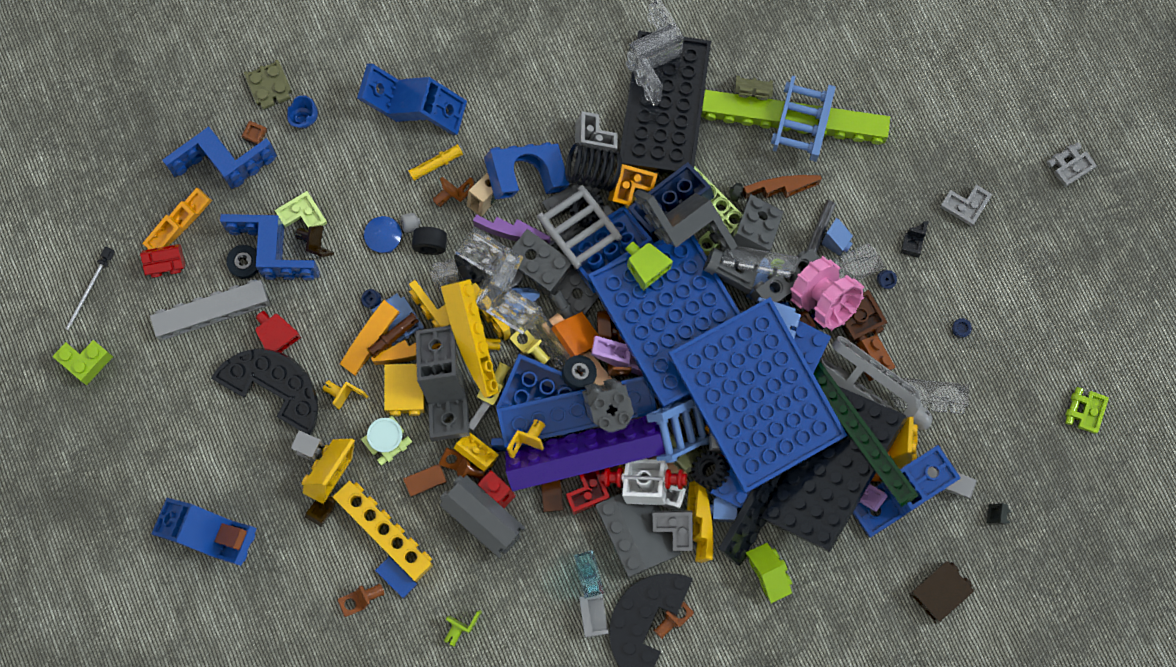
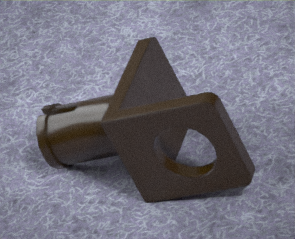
[295,225,334,257]

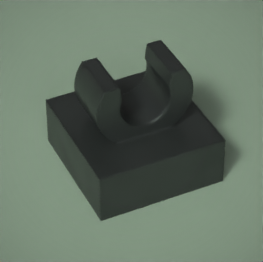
[987,503,1011,525]

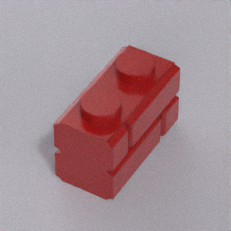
[140,244,185,278]

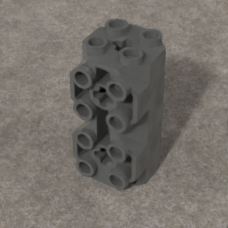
[582,378,634,432]
[439,475,526,559]

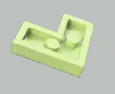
[275,191,327,228]

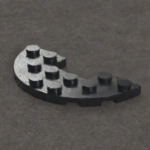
[211,349,318,435]
[609,573,693,667]

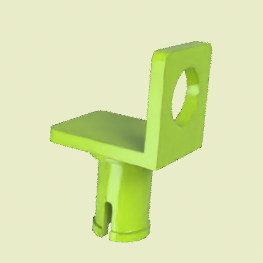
[444,610,482,646]

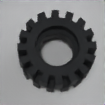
[569,190,604,227]
[691,451,730,490]

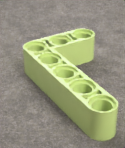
[694,166,742,256]

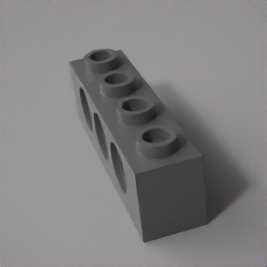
[750,249,820,304]

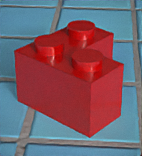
[566,470,610,515]

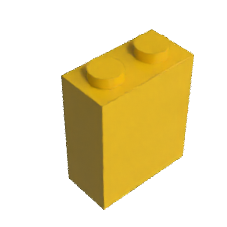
[384,364,425,417]

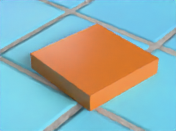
[551,312,599,357]

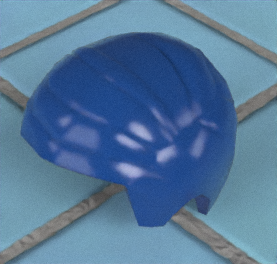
[287,95,318,129]

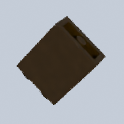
[909,561,974,623]

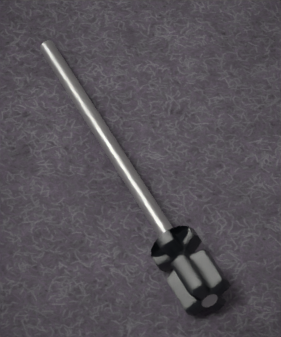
[65,247,115,330]

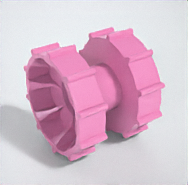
[790,256,864,331]

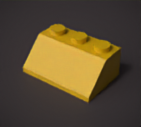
[302,438,355,504]

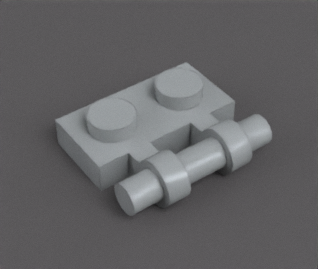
[1047,142,1097,187]

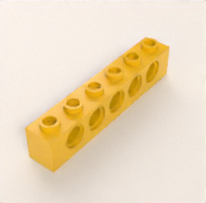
[333,480,433,582]

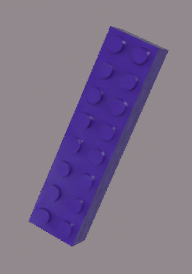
[505,415,666,491]

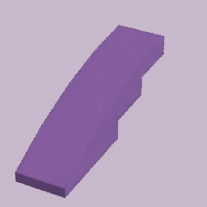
[473,214,551,243]

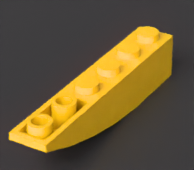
[441,279,499,398]

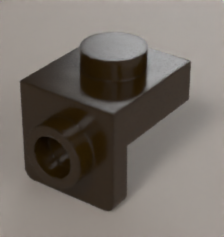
[305,495,336,527]

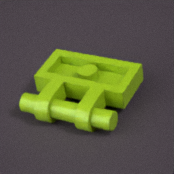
[1065,387,1109,434]

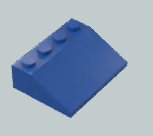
[565,206,654,294]
[496,353,577,437]

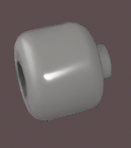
[400,213,420,233]

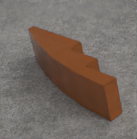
[742,175,822,199]

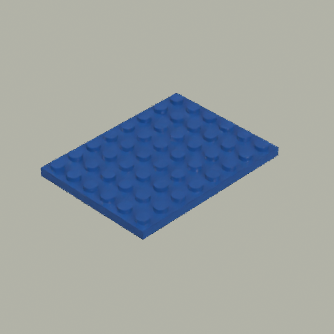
[587,235,740,408]
[667,297,847,493]

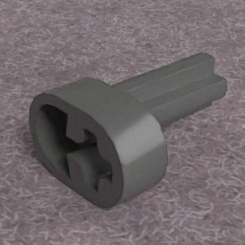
[703,247,744,285]

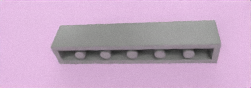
[150,279,270,341]

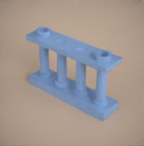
[771,76,836,162]
[646,395,709,463]

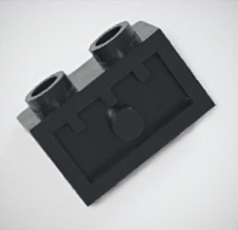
[454,253,485,285]

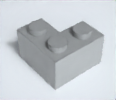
[575,111,617,161]

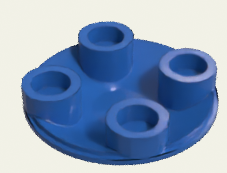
[364,216,402,253]

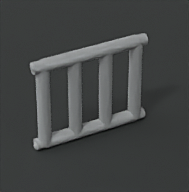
[537,185,623,269]

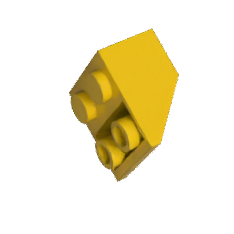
[889,417,918,469]

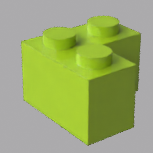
[52,340,113,385]
[746,543,792,603]

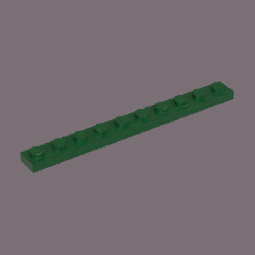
[813,361,918,507]

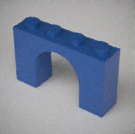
[484,142,570,200]

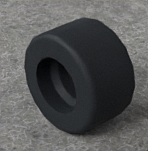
[412,227,447,255]

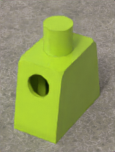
[625,242,673,291]

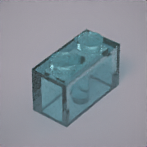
[574,550,604,598]

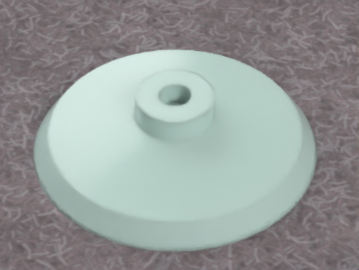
[367,418,402,452]

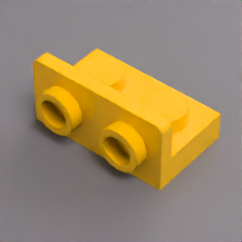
[454,433,499,472]

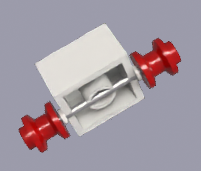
[601,459,687,505]

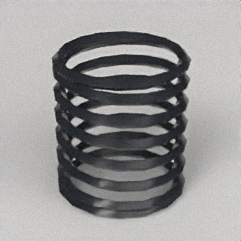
[565,142,622,192]

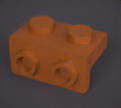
[856,335,896,381]

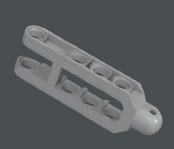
[820,336,933,430]

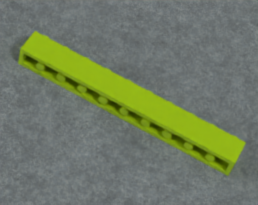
[701,90,890,145]

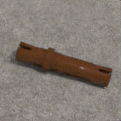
[367,312,419,358]

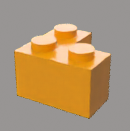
[608,164,658,206]

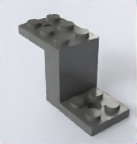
[633,189,738,251]
[416,325,470,442]

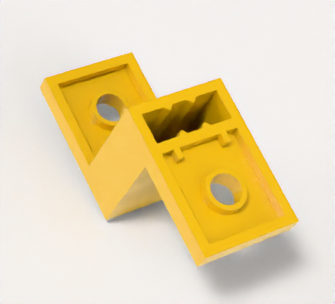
[409,280,511,341]

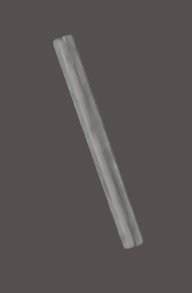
[787,200,836,303]

